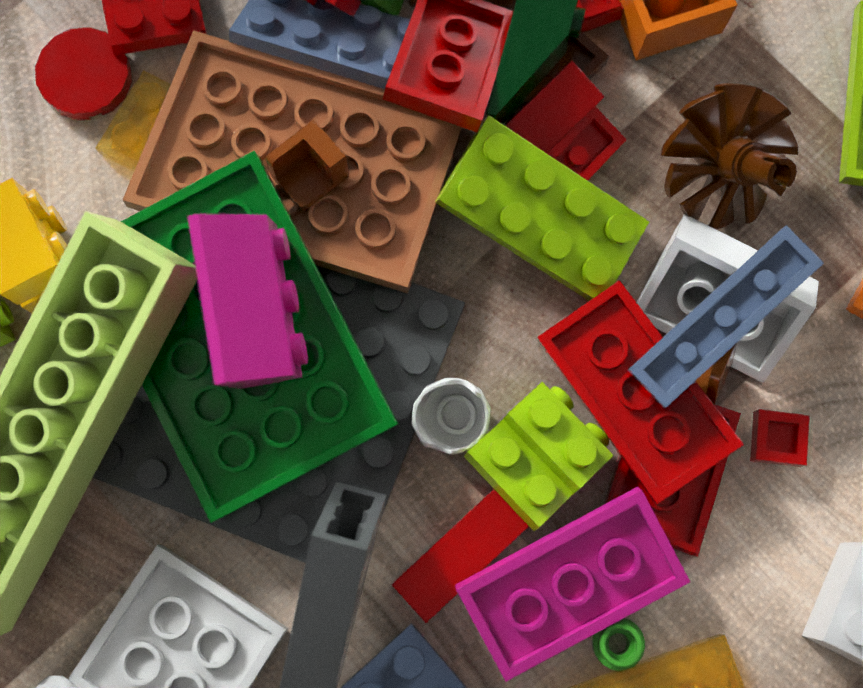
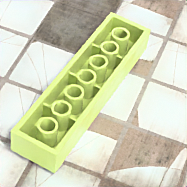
[0,211,198,636]

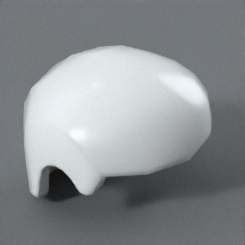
[412,378,491,455]

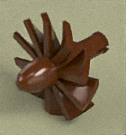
[661,83,798,229]

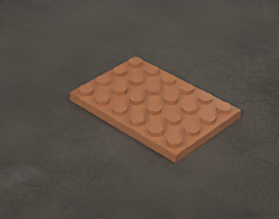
[122,30,463,293]

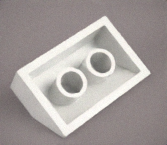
[637,214,819,383]

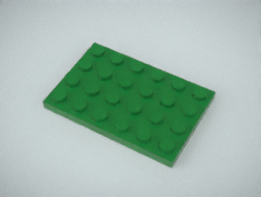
[121,150,399,523]

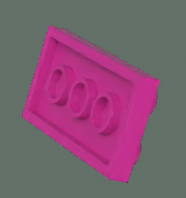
[455,487,690,682]

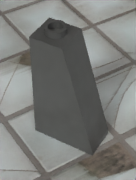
[280,482,387,688]

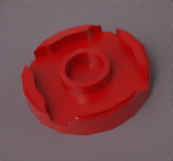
[35,27,132,121]

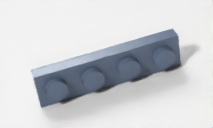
[628,225,824,408]

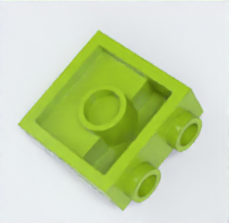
[464,382,614,531]

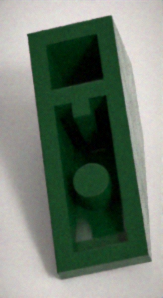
[487,0,586,124]

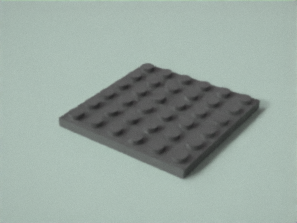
[93,266,465,563]

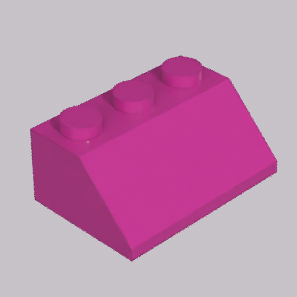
[188,214,308,389]

